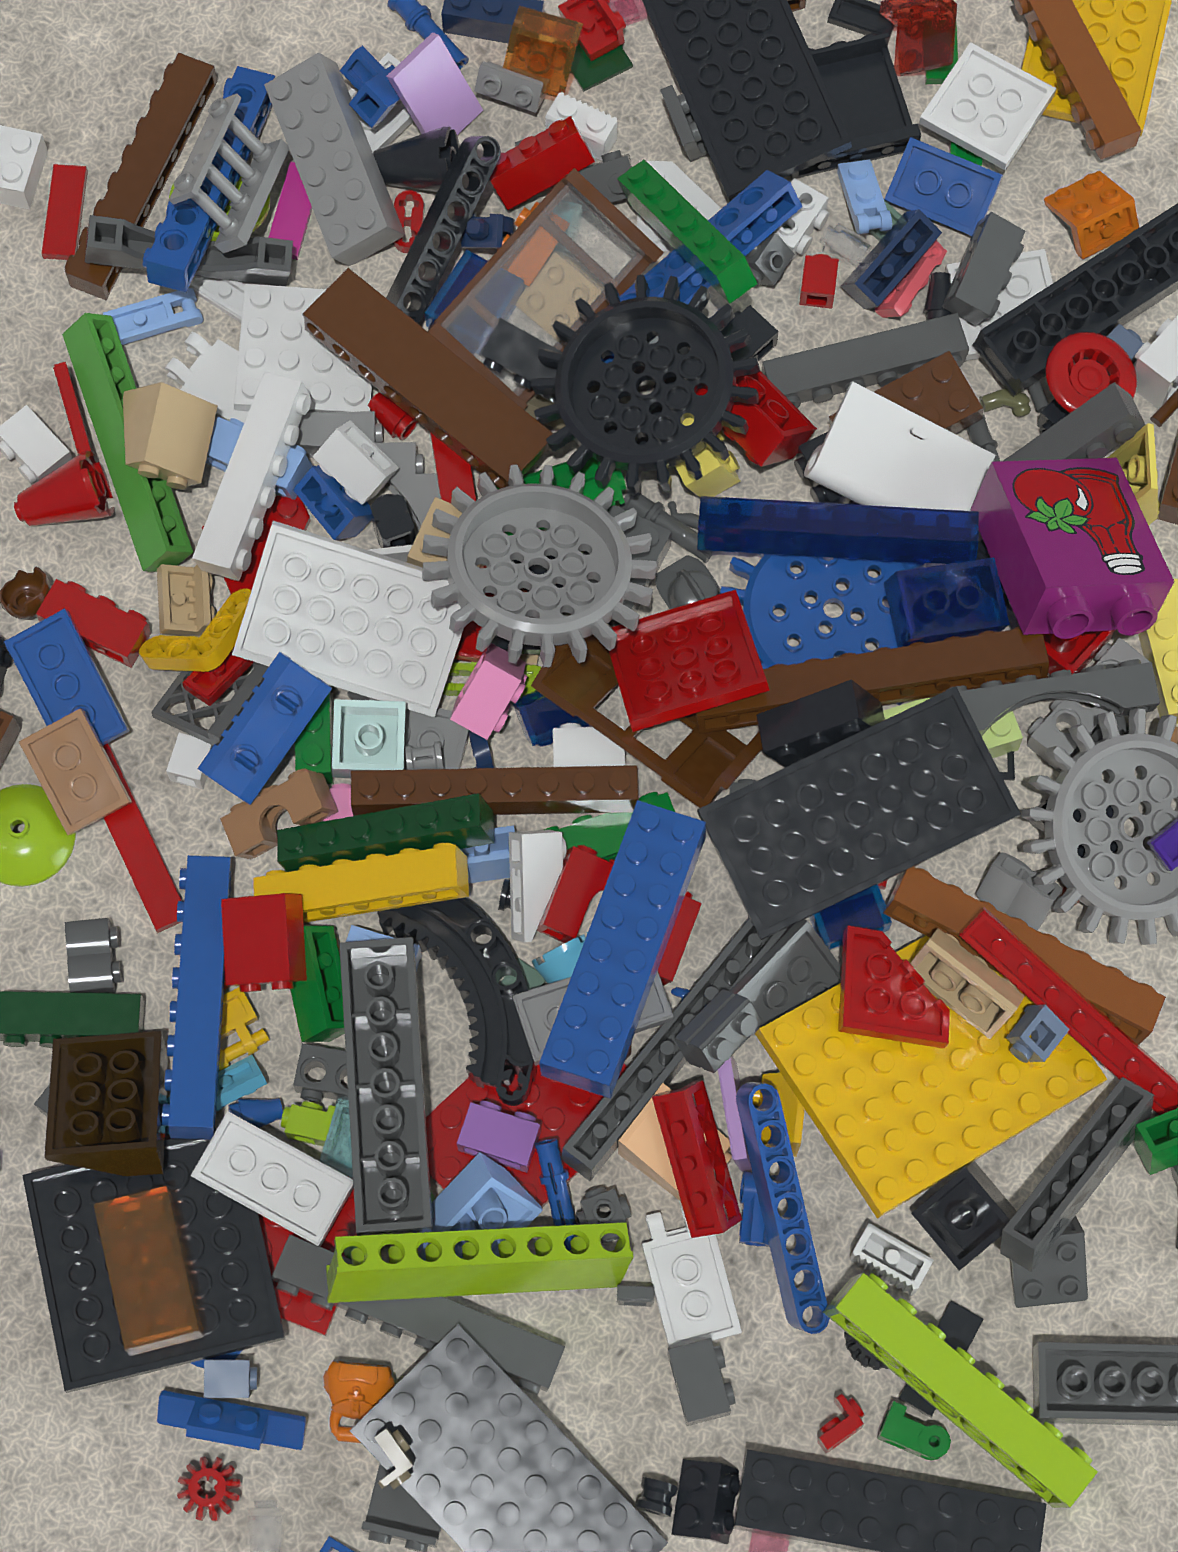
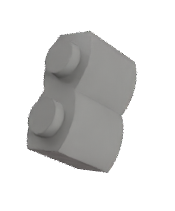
[976,852,1063,931]

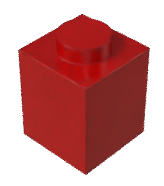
[799,254,839,309]

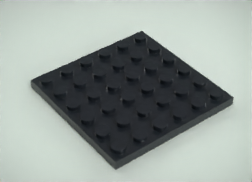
[22,1128,286,1393]

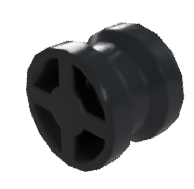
[635,1477,678,1517]

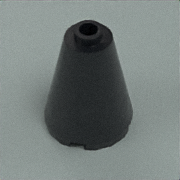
[373,126,460,192]

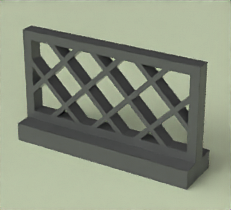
[151,662,269,747]

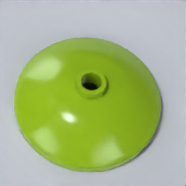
[0,784,76,887]

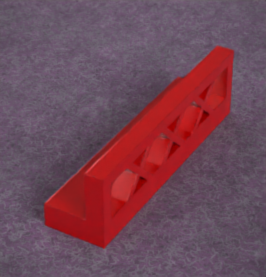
[652,1080,742,1238]

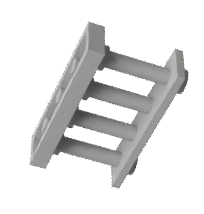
[169,94,289,254]

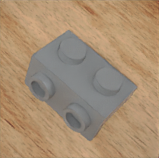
[474,61,550,113]

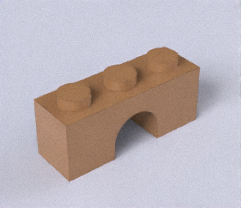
[220,769,338,860]

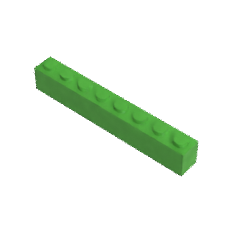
[62,313,193,572]

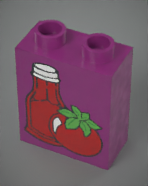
[970,458,1175,639]

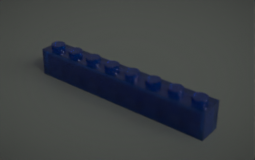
[697,496,979,566]

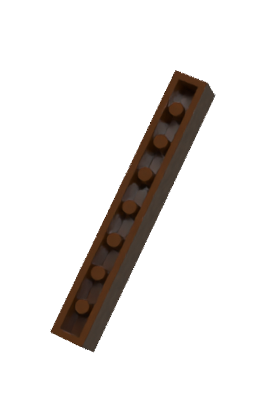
[65,52,218,301]
[351,765,638,816]

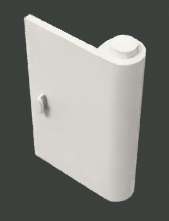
[804,381,996,549]

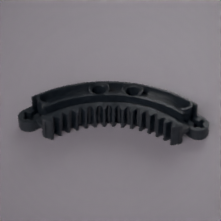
[377,897,537,1106]

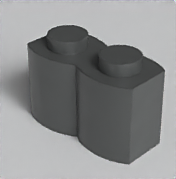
[65,918,122,993]

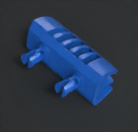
[197,652,332,805]

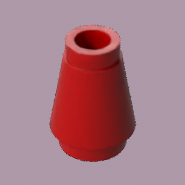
[367,392,418,440]

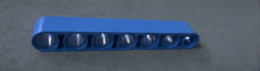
[736,1082,830,1334]

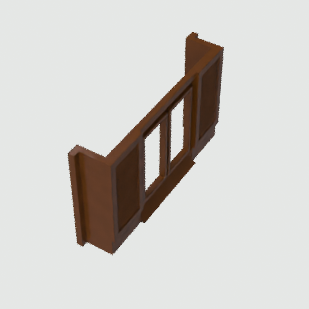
[531,634,763,808]

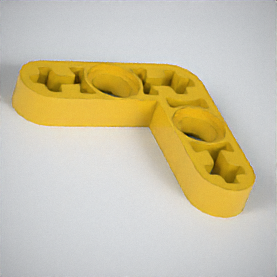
[139,588,251,672]

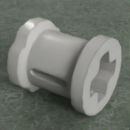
[405,741,444,770]

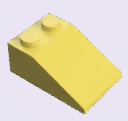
[1107,423,1160,525]

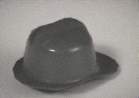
[656,555,721,609]

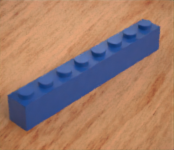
[162,855,232,1140]

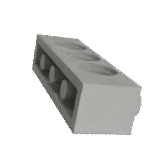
[1027,637,1153,772]

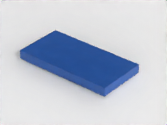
[4,608,130,746]

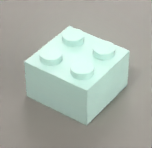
[332,699,405,778]

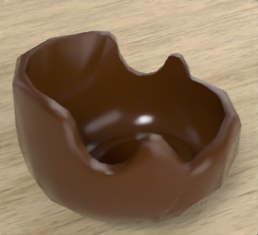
[0,567,51,619]

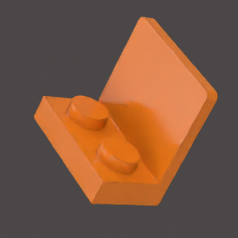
[1044,171,1139,259]

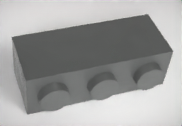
[942,211,1026,326]

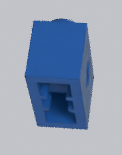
[293,465,372,540]

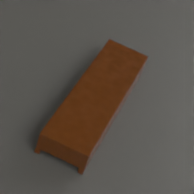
[302,268,553,489]

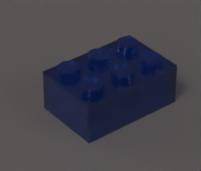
[884,558,1010,648]

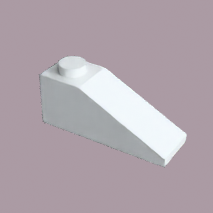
[509,830,566,942]

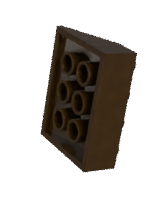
[44,1031,168,1177]

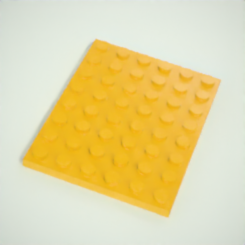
[755,936,1107,1219]

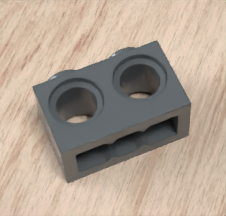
[293,1043,349,1108]

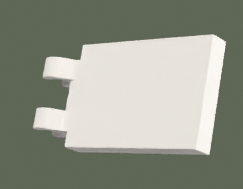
[165,332,249,423]
[642,1206,742,1349]

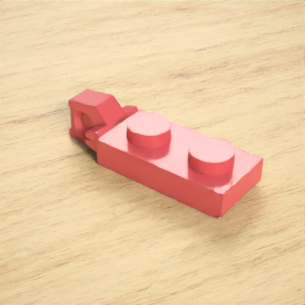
[874,239,947,318]

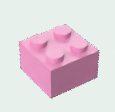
[450,643,527,740]

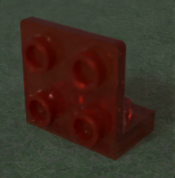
[880,0,957,76]

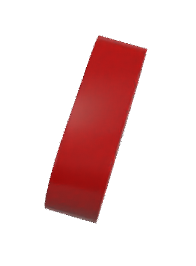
[393,190,425,253]

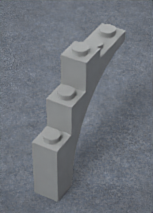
[296,411,440,530]

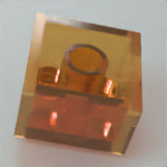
[503,6,583,97]

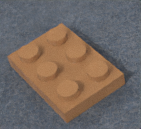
[19,708,132,835]

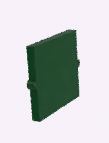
[557,40,633,92]

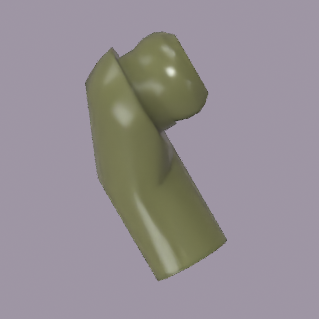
[979,388,1031,417]

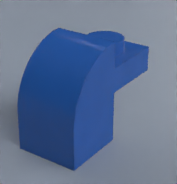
[339,45,400,128]

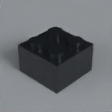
[911,1161,1017,1271]

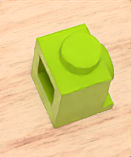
[281,1101,338,1148]

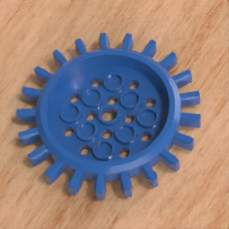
[720,504,948,706]

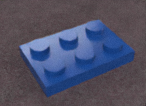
[884,137,1003,236]

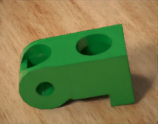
[877,1401,951,1461]

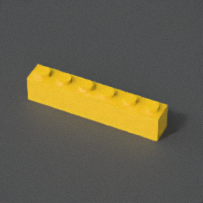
[253,843,469,923]

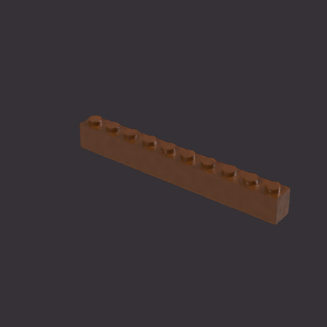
[696,626,1049,734]

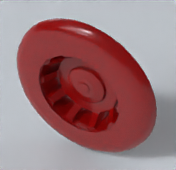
[1046,332,1137,413]

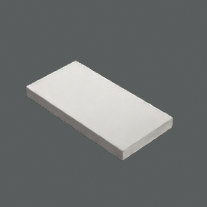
[191,1111,354,1247]

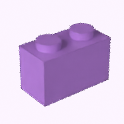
[457,1101,541,1173]

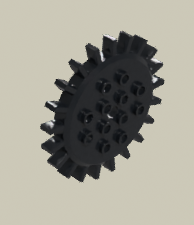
[531,275,760,494]

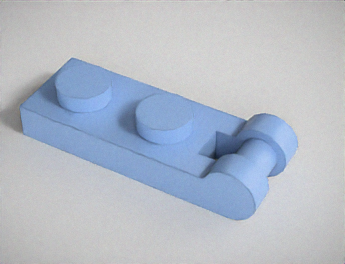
[837,159,892,235]
[103,288,204,345]

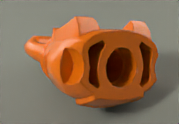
[323,1361,395,1443]

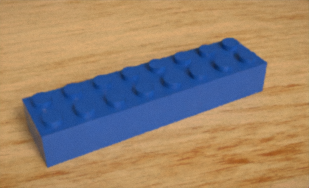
[539,800,706,1099]

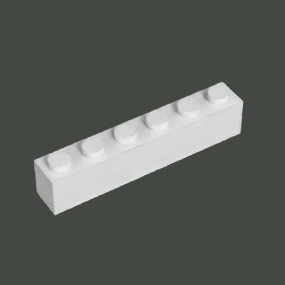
[192,371,311,581]

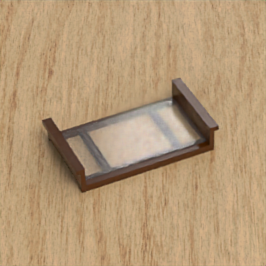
[427,168,664,409]

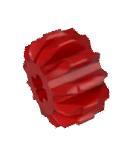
[177,1457,241,1522]

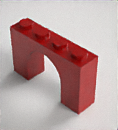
[536,845,702,986]

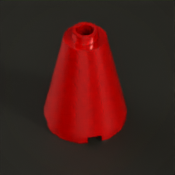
[14,450,114,526]

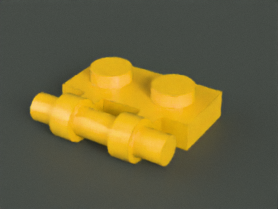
[219,987,270,1071]

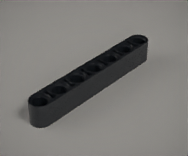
[386,136,501,324]

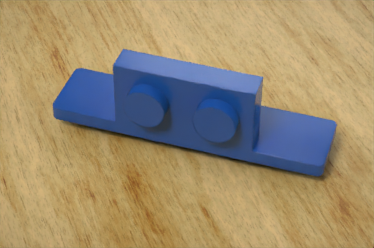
[157,1390,307,1450]

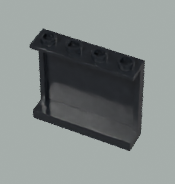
[790,32,921,180]

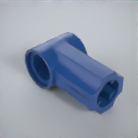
[739,1171,778,1247]

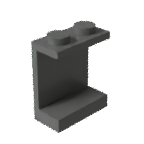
[361,1463,441,1552]

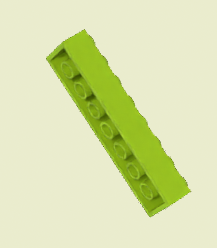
[823,1273,1098,1508]

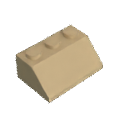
[910,928,1025,1039]

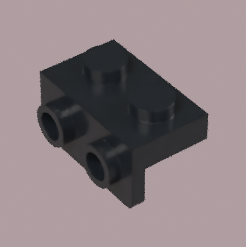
[671,1459,740,1544]

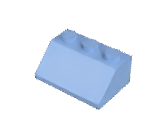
[418,1152,543,1260]

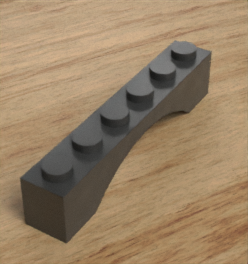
[84,215,293,286]
[946,659,1160,736]

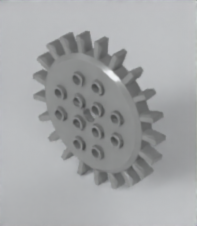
[422,465,657,667]
[1021,709,1178,945]

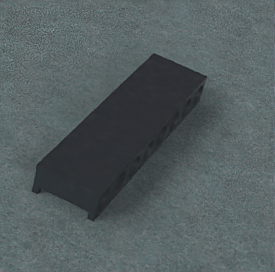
[972,203,1178,397]

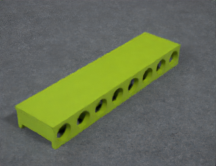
[326,1222,634,1303]

